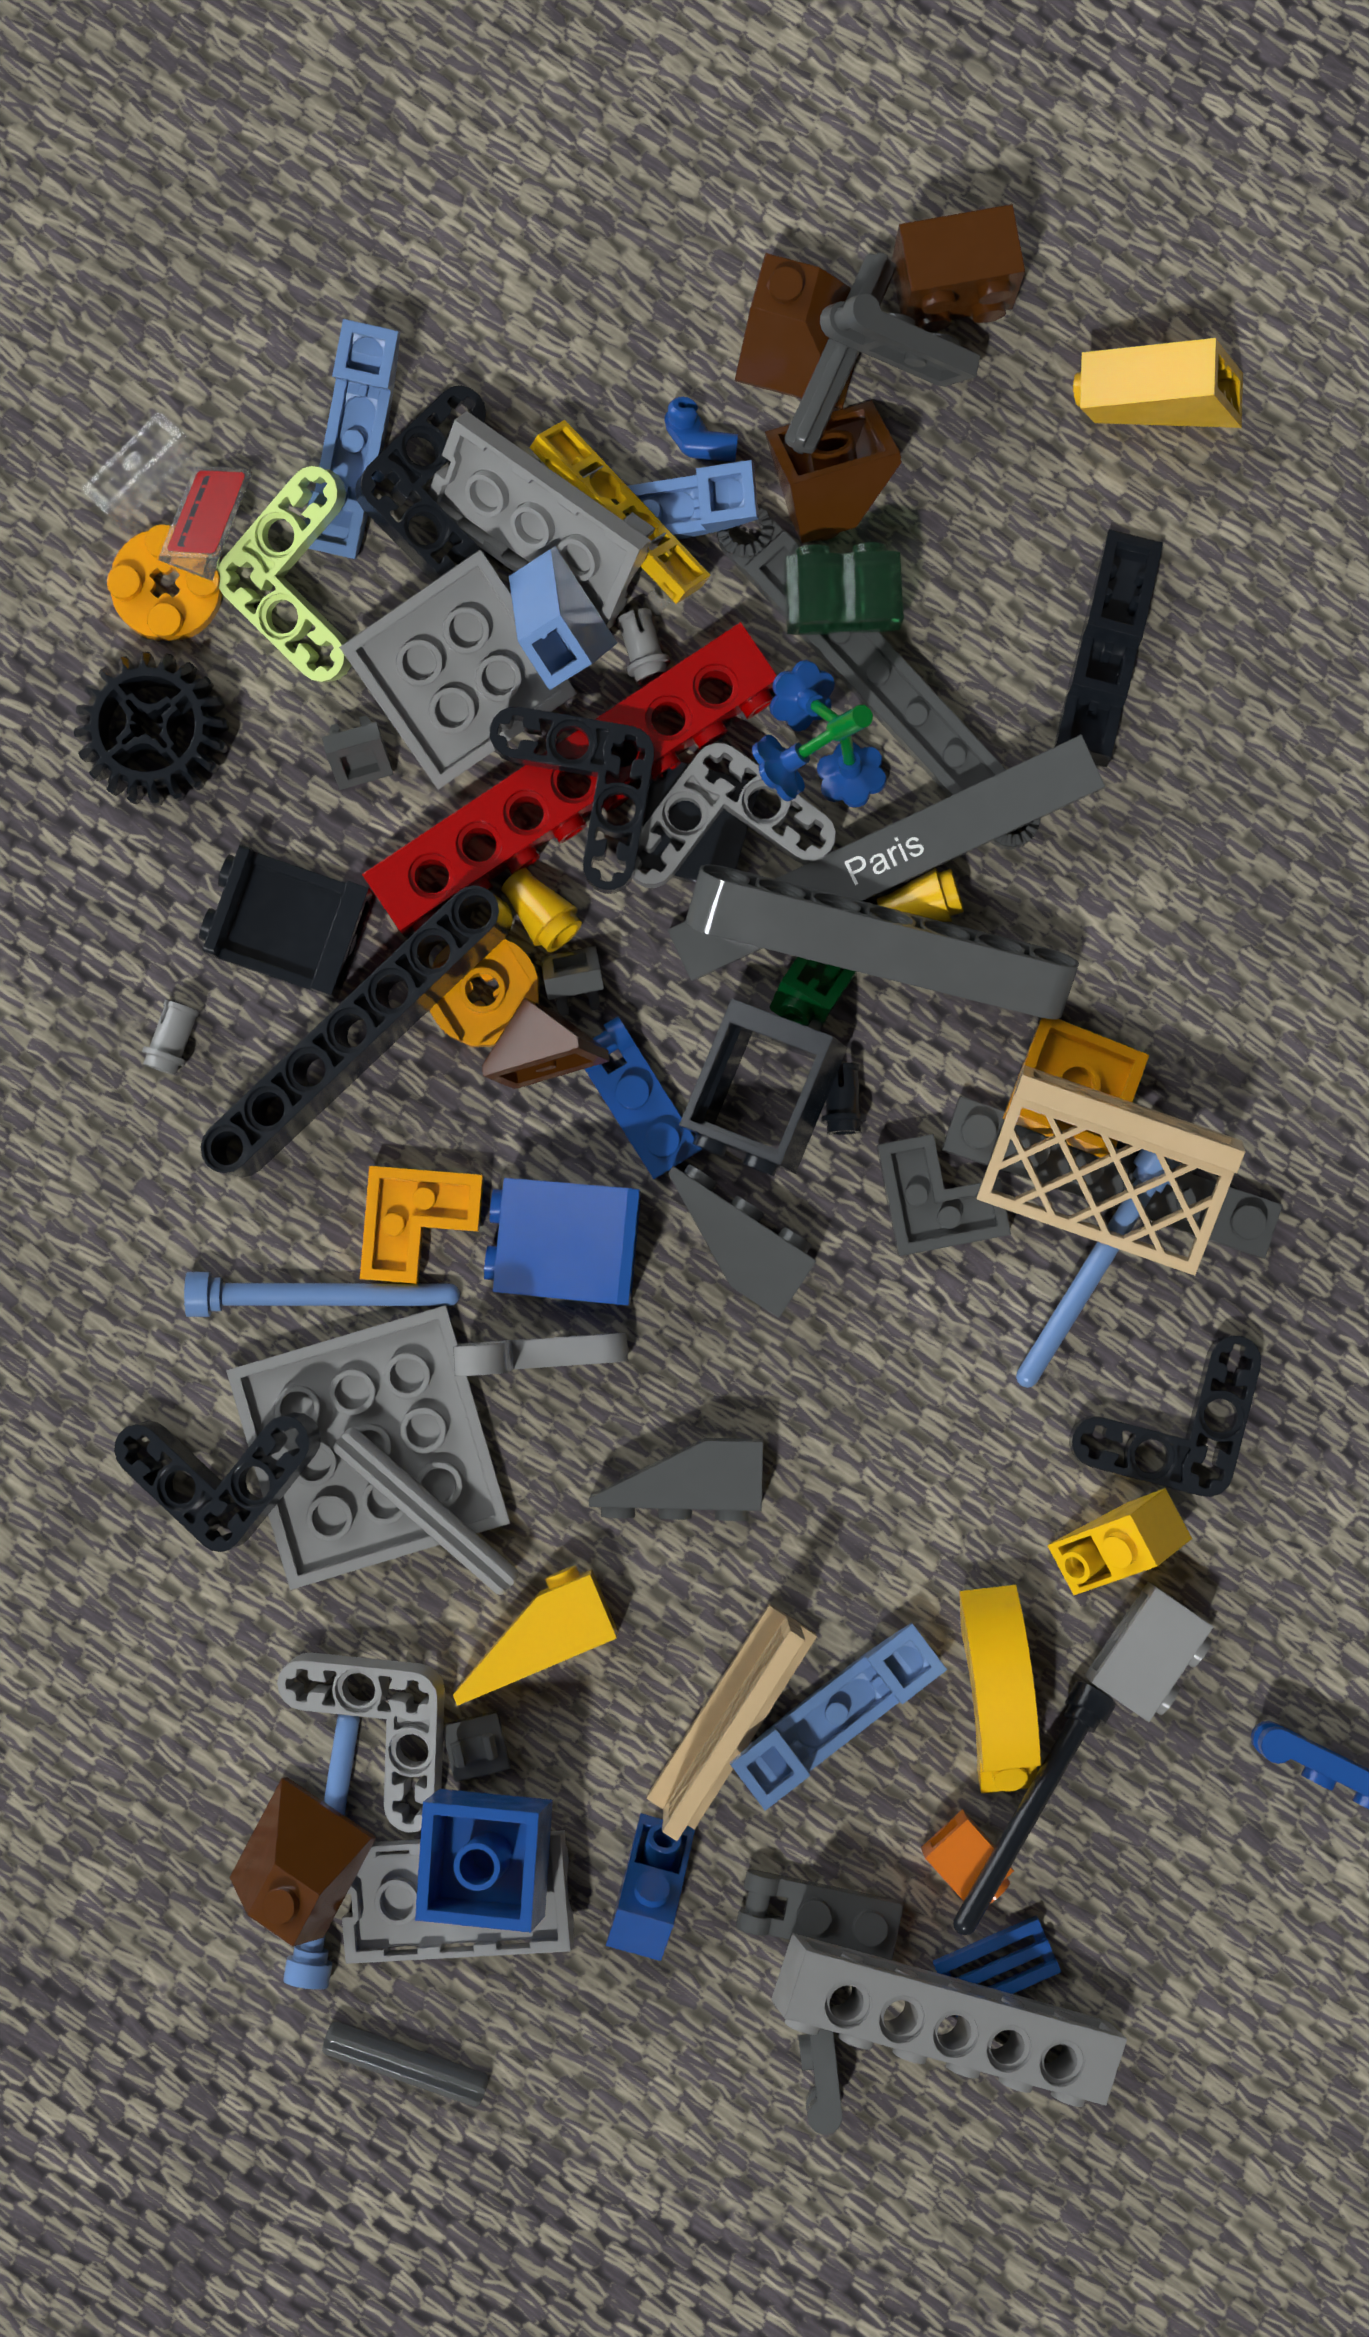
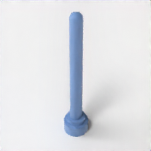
[1016,1149,1182,1388]
[184,1272,460,1317]
[283,1714,360,1989]

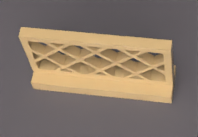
[977,1065,1245,1276]
[646,1604,817,1841]

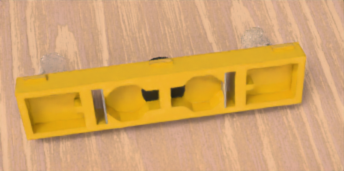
[529,420,711,617]

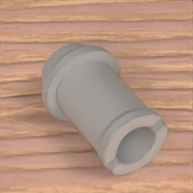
[616,608,671,685]
[142,1000,199,1076]

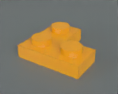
[360,1166,484,1284]

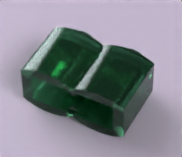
[784,542,904,635]

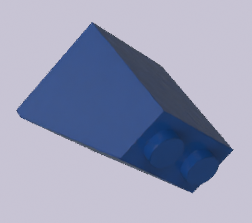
[484,1178,642,1306]

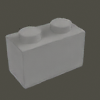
[1084,1582,1213,1722]

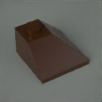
[735,253,855,409]
[765,400,902,543]
[229,1777,376,1947]

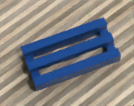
[933,1915,1061,2018]

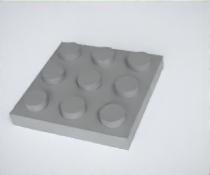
[339,550,577,790]

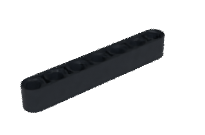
[200,886,513,1177]

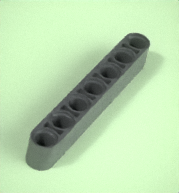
[686,864,1079,1019]

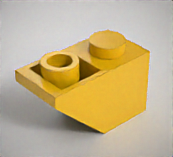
[1047,1488,1192,1595]

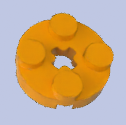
[107,524,222,641]
[430,939,539,1047]

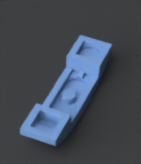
[305,319,400,559]
[628,460,759,540]
[730,1623,947,1811]

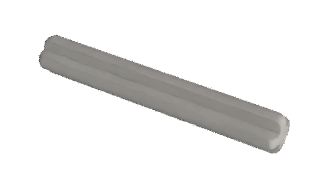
[333,1427,519,1595]

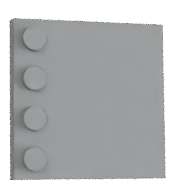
[226,1305,510,1590]

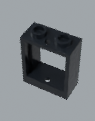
[679,998,847,1177]

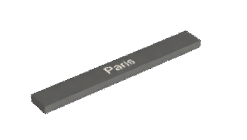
[668,735,1105,982]

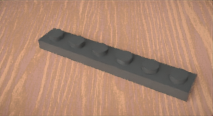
[941,1096,1283,1259]

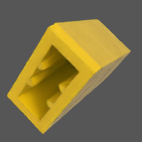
[1073,338,1243,428]

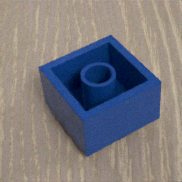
[415,1789,553,1933]

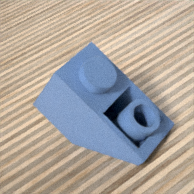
[509,546,617,690]

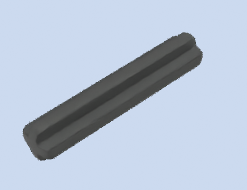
[322,2022,488,2107]

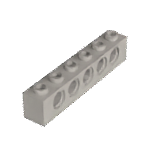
[771,1933,1127,2107]

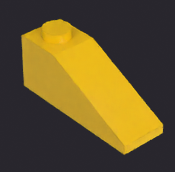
[453,1565,618,1706]

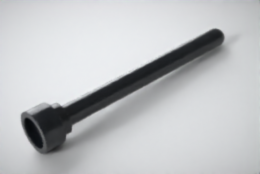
[953,1681,1116,1936]

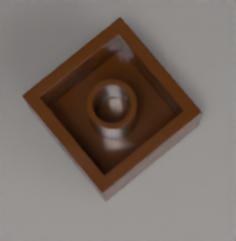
[892,204,1025,333]

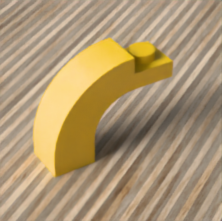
[959,1585,1041,1793]

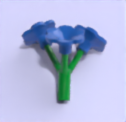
[752,660,886,808]

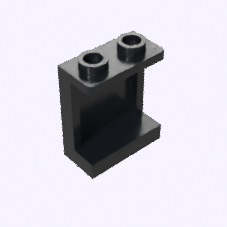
[199,844,374,1000]

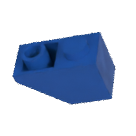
[606,1813,695,1961]

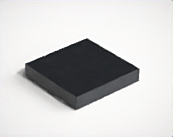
[626,762,759,884]

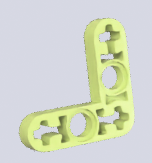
[217,466,352,682]

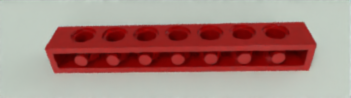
[362,622,777,937]

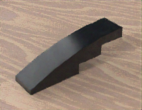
[1054,529,1163,767]

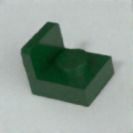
[769,957,857,1031]

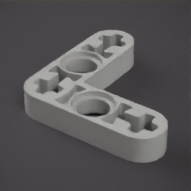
[633,743,836,888]
[453,1332,629,1376]
[277,1652,445,1832]

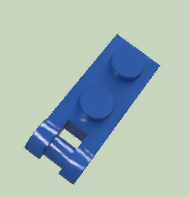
[585,1016,702,1180]
[1251,1721,1369,1809]

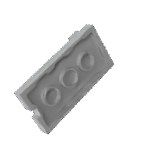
[428,411,655,629]
[342,1830,575,1964]

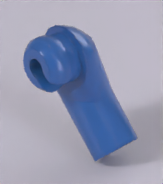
[664,397,738,462]

